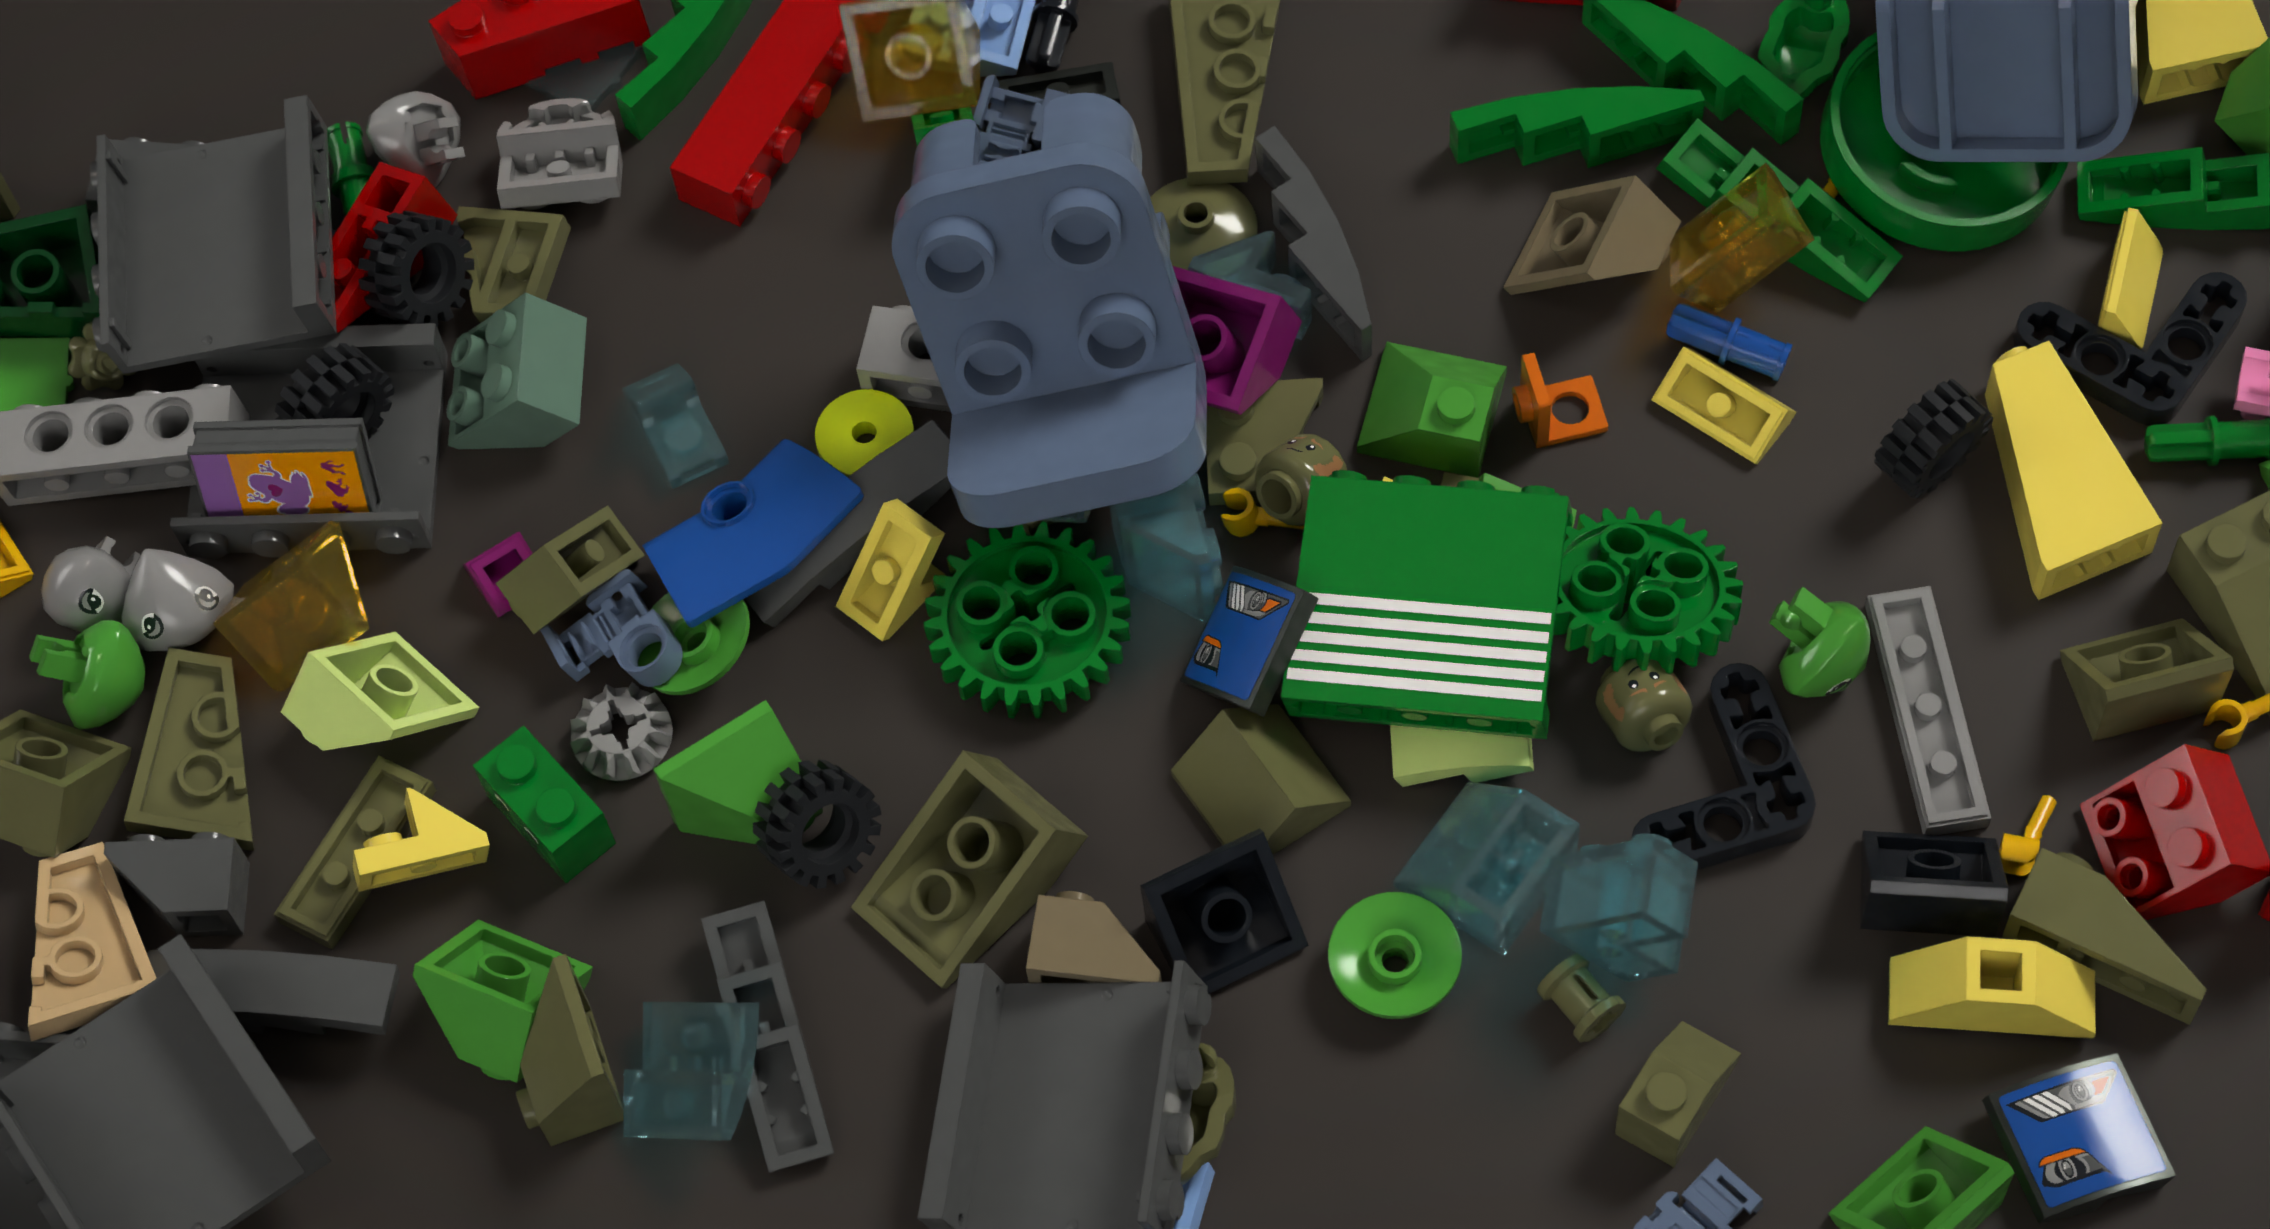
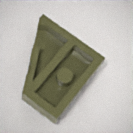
[456,206,571,323]
[1206,378,1323,506]

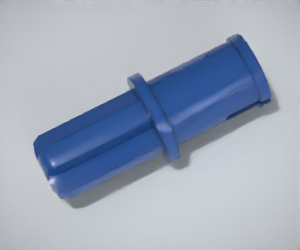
[1666,303,1793,381]

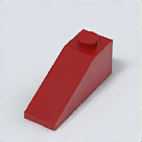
[332,162,458,333]

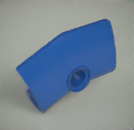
[642,439,864,627]

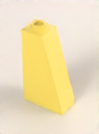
[2135,0,2268,105]
[1985,341,2163,600]

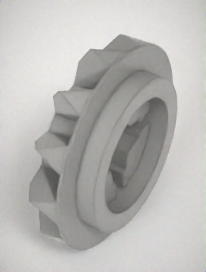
[570,682,673,781]

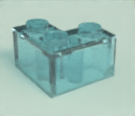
[1539,833,1698,982]

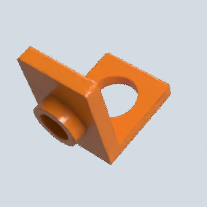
[1512,352,1608,449]

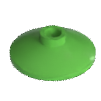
[638,593,750,695]
[1328,892,1462,1019]

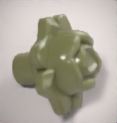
[68,322,136,391]

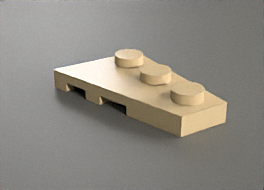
[28,842,157,1042]

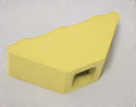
[1888,936,2096,1039]

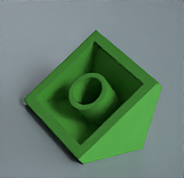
[1828,1126,2014,1229]

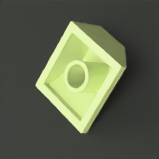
[281,631,480,751]

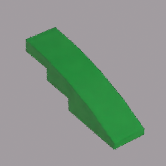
[615,0,753,141]
[1582,0,1804,145]
[1449,86,1705,168]
[1655,118,1903,303]
[2077,147,2270,230]

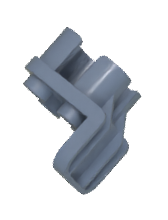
[1875,0,2138,162]
[892,93,1207,528]

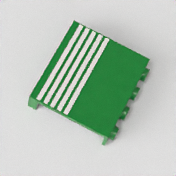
[1281,470,1573,739]

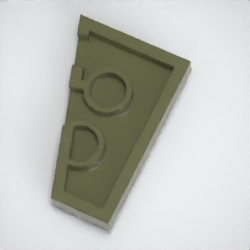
[124,647,255,851]

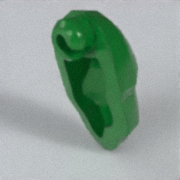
[1757,0,1850,99]

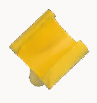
[1220,488,1304,537]
[2203,693,2270,750]
[1999,795,2057,877]

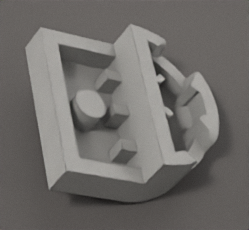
[496,98,623,210]

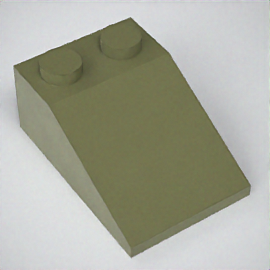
[2166,490,2270,716]
[851,750,1088,988]

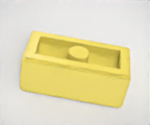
[2097,208,2163,350]
[1651,346,1797,464]

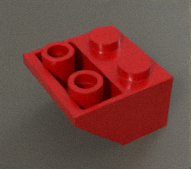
[2079,744,2270,920]

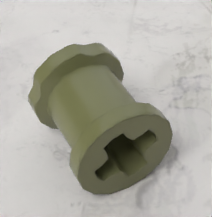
[1537,953,1626,1043]

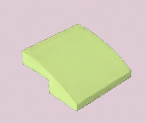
[1390,725,1534,787]

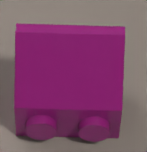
[1173,266,1302,415]

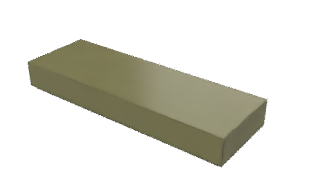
[274,756,437,950]

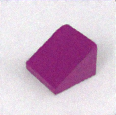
[462,531,533,618]

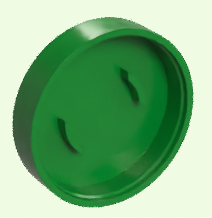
[1820,32,2069,252]

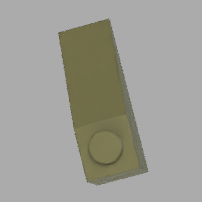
[2002,848,2207,1025]

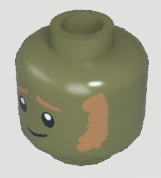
[1255,433,1347,526]
[1595,659,1693,752]

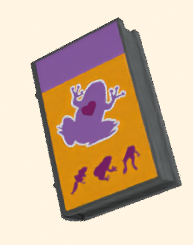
[187,418,383,517]

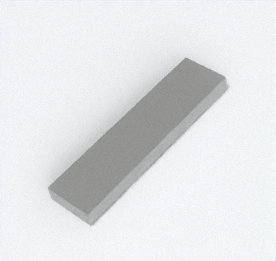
[1865,586,1991,835]

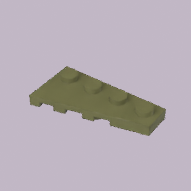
[1169,0,1281,186]

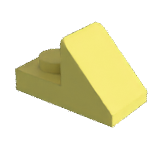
[835,498,945,641]
[353,788,490,892]

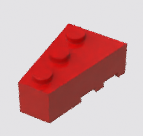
[428,0,651,100]

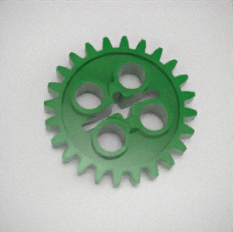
[1554,507,1743,674]
[924,521,1132,719]

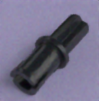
[1025,0,1079,74]

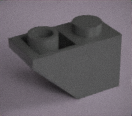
[104,832,250,937]

